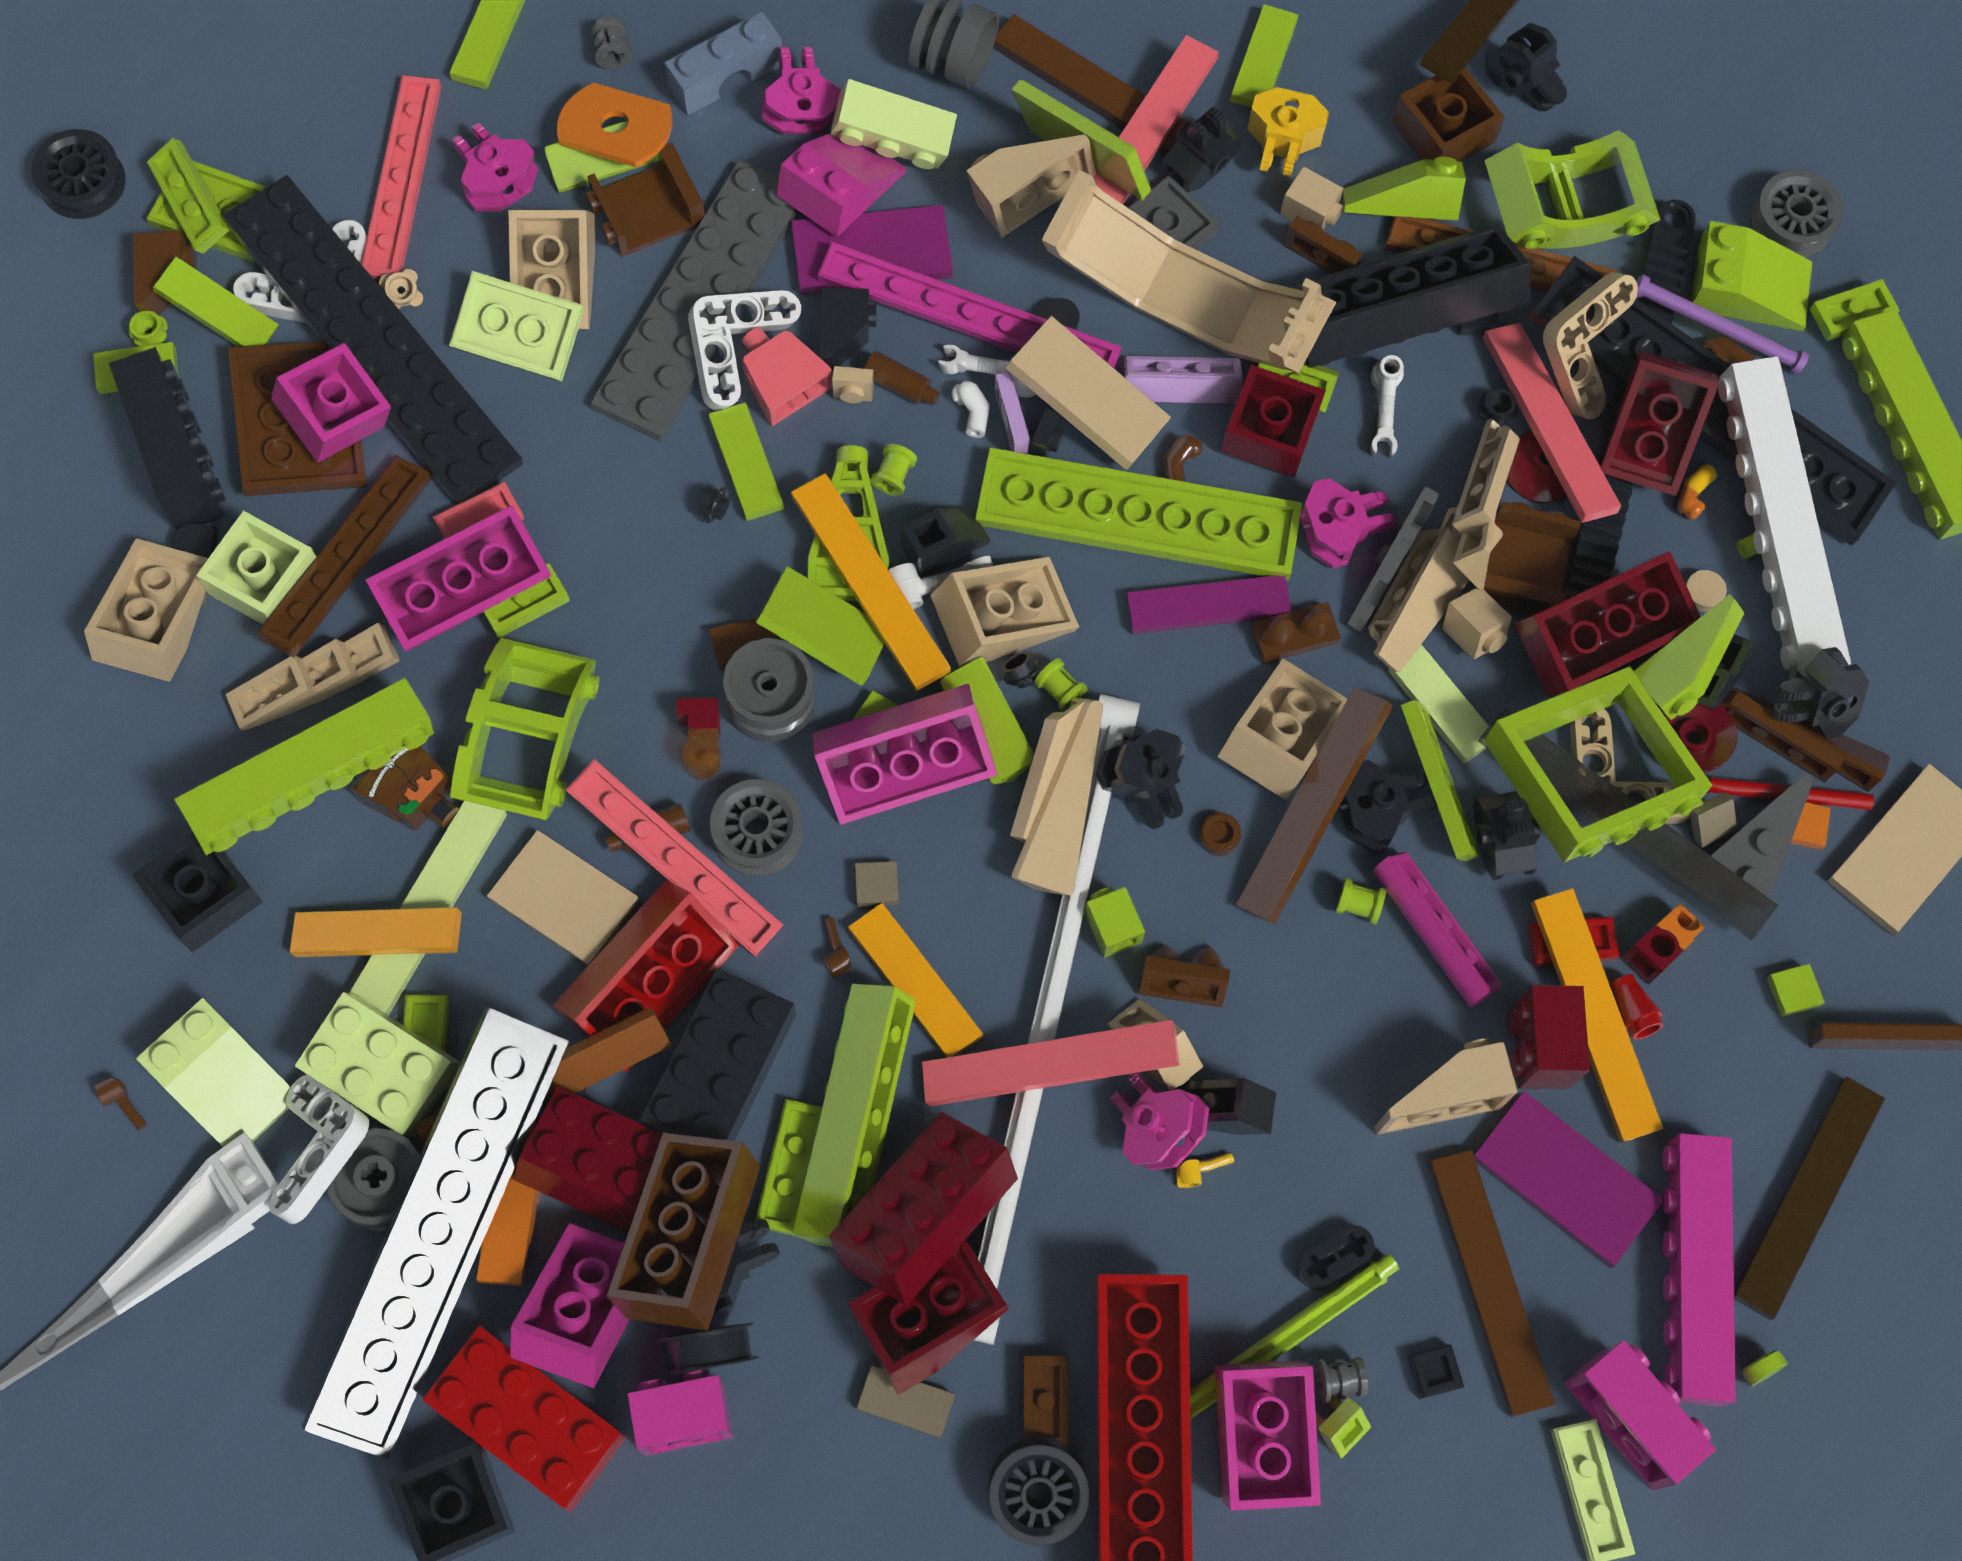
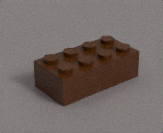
[607,1133,760,1331]

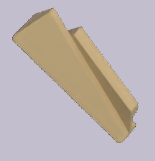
[1452,419,1520,590]
[1368,507,1503,672]
[1010,698,1103,896]

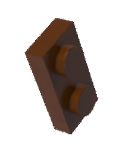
[1284,216,1363,274]
[1023,1356,1069,1447]

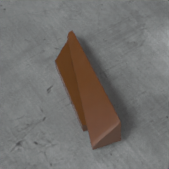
[1720,687,1890,792]

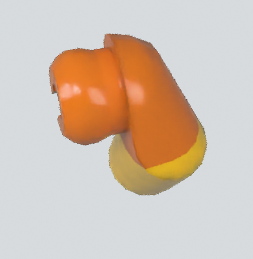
[1676,464,1717,520]

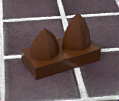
[1250,602,1341,664]
[1139,945,1230,1008]

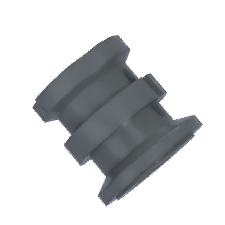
[591,17,632,69]
[1314,1357,1368,1404]

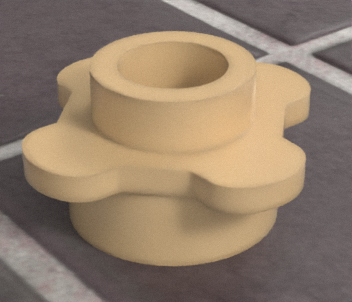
[379,269,423,310]

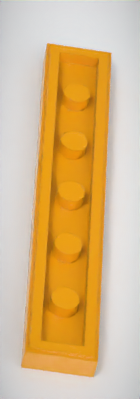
[791,473,951,692]
[1531,888,1664,1143]

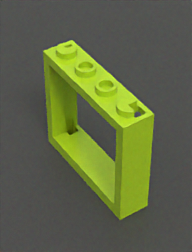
[1484,666,1712,862]

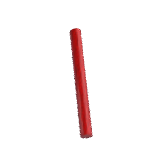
[1707,777,1874,810]

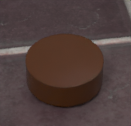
[1199,813,1241,856]

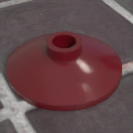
[1506,431,1567,504]
[1661,704,1738,773]

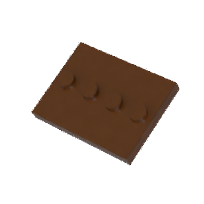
[228,342,366,497]

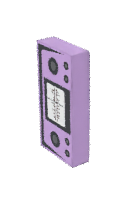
[994,371,1030,454]

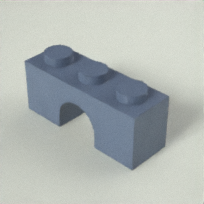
[664,12,782,116]

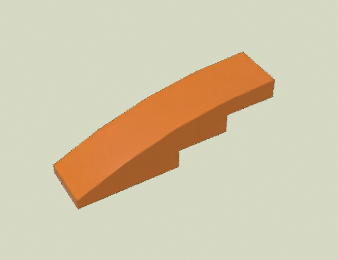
[476,1116,541,1287]

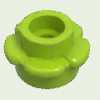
[129,311,168,347]

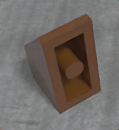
[133,230,197,316]

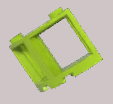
[1484,130,1660,249]
[450,638,600,820]

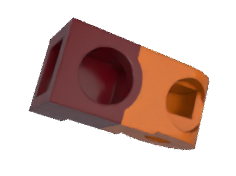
[1621,903,1705,985]

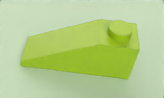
[1342,157,1466,221]
[1633,594,1744,720]

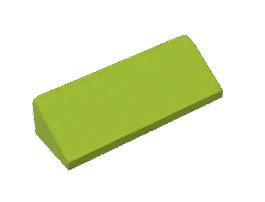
[544,121,660,193]
[940,657,1034,784]

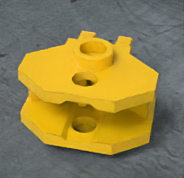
[1247,87,1329,177]

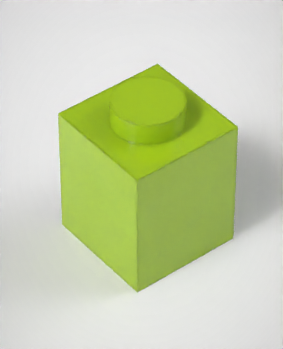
[1084,887,1145,958]

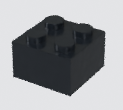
[132,832,263,953]
[389,1442,516,1561]

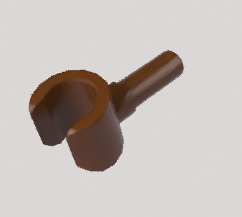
[823,917,851,978]
[94,1078,147,1130]

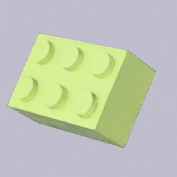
[295,992,461,1137]

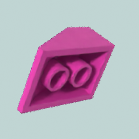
[777,134,906,237]

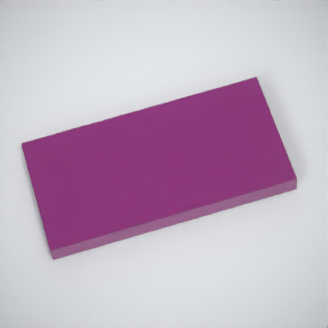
[791,205,953,295]
[1474,1091,1664,1268]

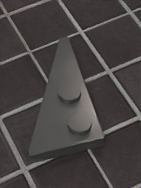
[1346,486,1439,635]
[1686,774,1815,911]

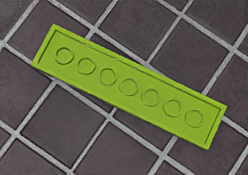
[975,448,1302,581]

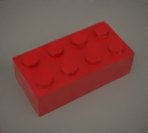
[422,1326,627,1512]

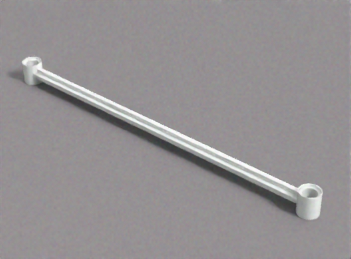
[974,694,1141,1345]

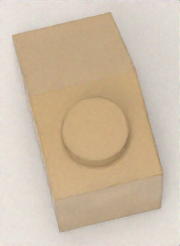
[1107,999,1203,1091]

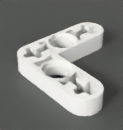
[233,220,367,323]
[688,290,801,411]
[269,1075,369,1224]

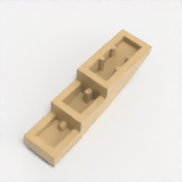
[225,623,400,731]

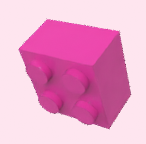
[271,343,391,463]
[628,1370,734,1456]

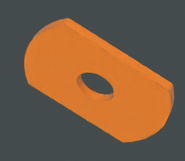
[557,83,673,167]

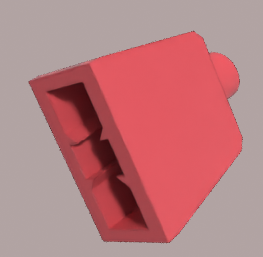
[742,327,833,426]

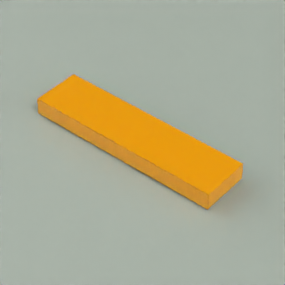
[848,903,983,1058]
[290,907,462,957]

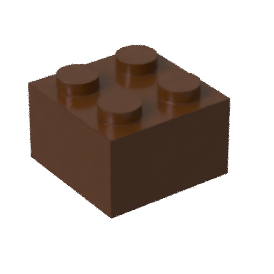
[1392,68,1505,162]

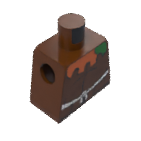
[351,746,459,830]

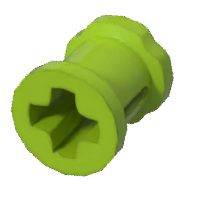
[870,443,917,496]
[1034,658,1088,712]
[1335,878,1386,925]

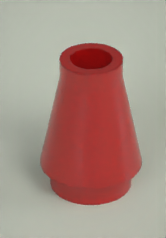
[1610,974,1664,1040]

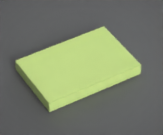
[449,271,585,382]

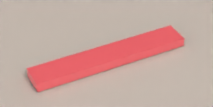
[1093,35,1219,204]
[361,75,441,282]
[1483,323,1621,523]
[566,759,783,957]
[922,1020,1180,1107]

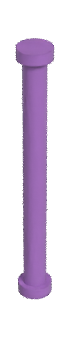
[1636,274,1809,374]

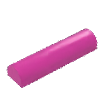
[1372,852,1503,1008]

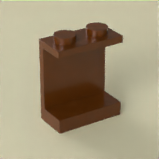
[585,142,705,257]
[1484,502,1581,616]

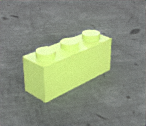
[830,79,957,169]

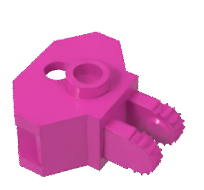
[760,47,840,134]
[452,123,539,212]
[1300,478,1397,569]
[1111,1072,1209,1171]

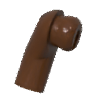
[1701,337,1756,364]
[1163,434,1203,482]

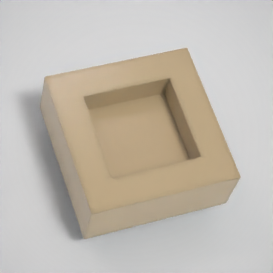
[832,366,874,404]

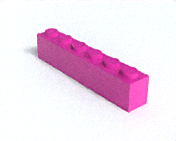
[1662,1133,1736,1407]

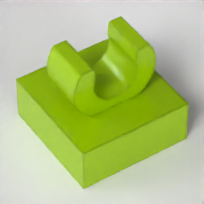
[1316,1396,1371,1459]

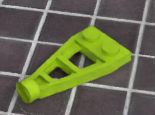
[808,445,889,601]

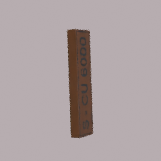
[1808,1023,1962,1050]

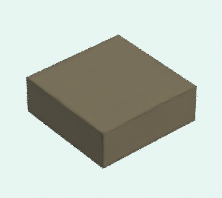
[1690,792,1737,848]
[855,861,899,907]

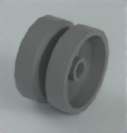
[723,638,816,743]
[327,1128,421,1235]

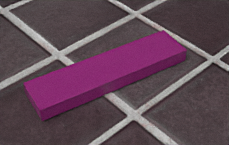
[1126,575,1292,634]

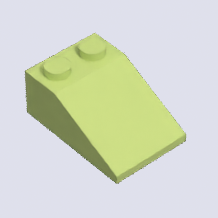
[136,998,291,1147]

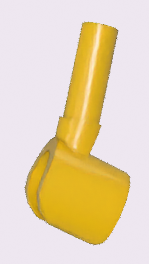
[1176,1152,1234,1188]

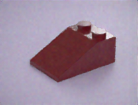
[1600,351,1719,496]
[848,1239,1009,1395]

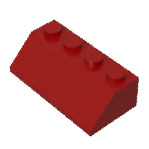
[552,880,739,1072]

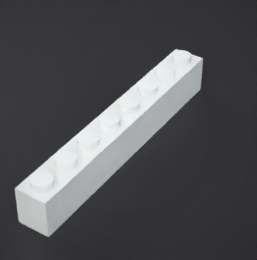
[1718,356,1851,679]

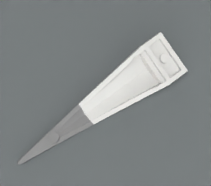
[0,1132,279,1391]

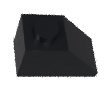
[820,288,877,373]
[1177,1078,1276,1135]

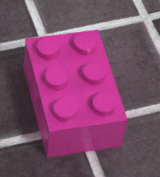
[510,1223,630,1388]
[1563,1340,1716,1491]
[1215,1361,1321,1511]

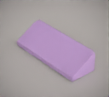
[1124,356,1243,404]

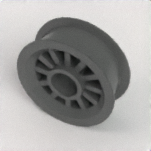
[1751,170,1843,258]
[710,779,803,876]

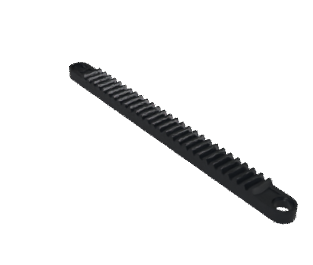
[1563,199,1696,599]

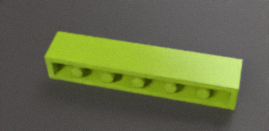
[1841,309,1962,540]
[174,678,434,855]
[792,984,916,1247]

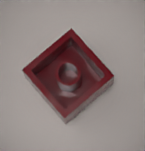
[1221,364,1326,478]
[1508,985,1590,1089]

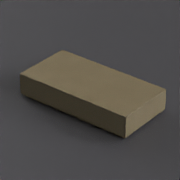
[857,1366,955,1439]

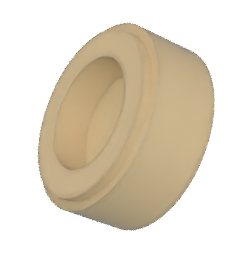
[1685,570,1727,612]

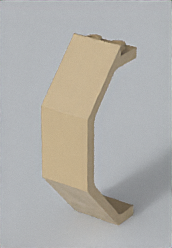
[1042,170,1336,373]

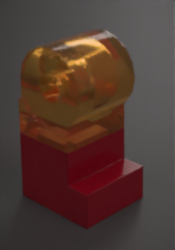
[676,697,721,780]

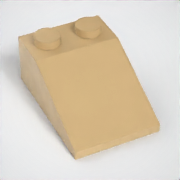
[966,134,1096,238]
[508,210,595,329]
[84,538,208,682]
[930,557,1079,667]
[1218,658,1347,801]
[1374,1039,1518,1135]

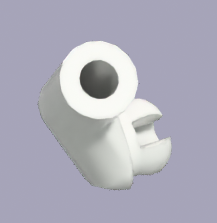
[951,381,990,438]

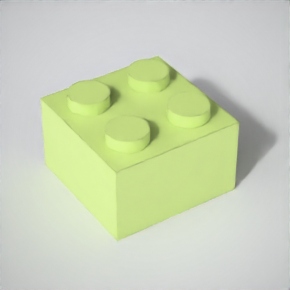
[196,510,316,625]

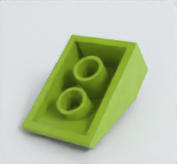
[1690,221,1812,331]

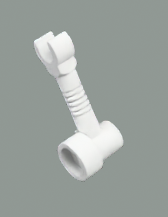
[938,344,1036,398]
[1370,355,1404,458]
[888,556,993,609]

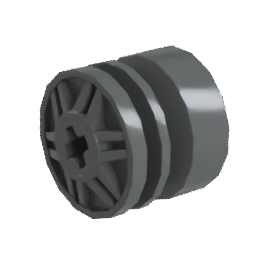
[909,0,999,89]

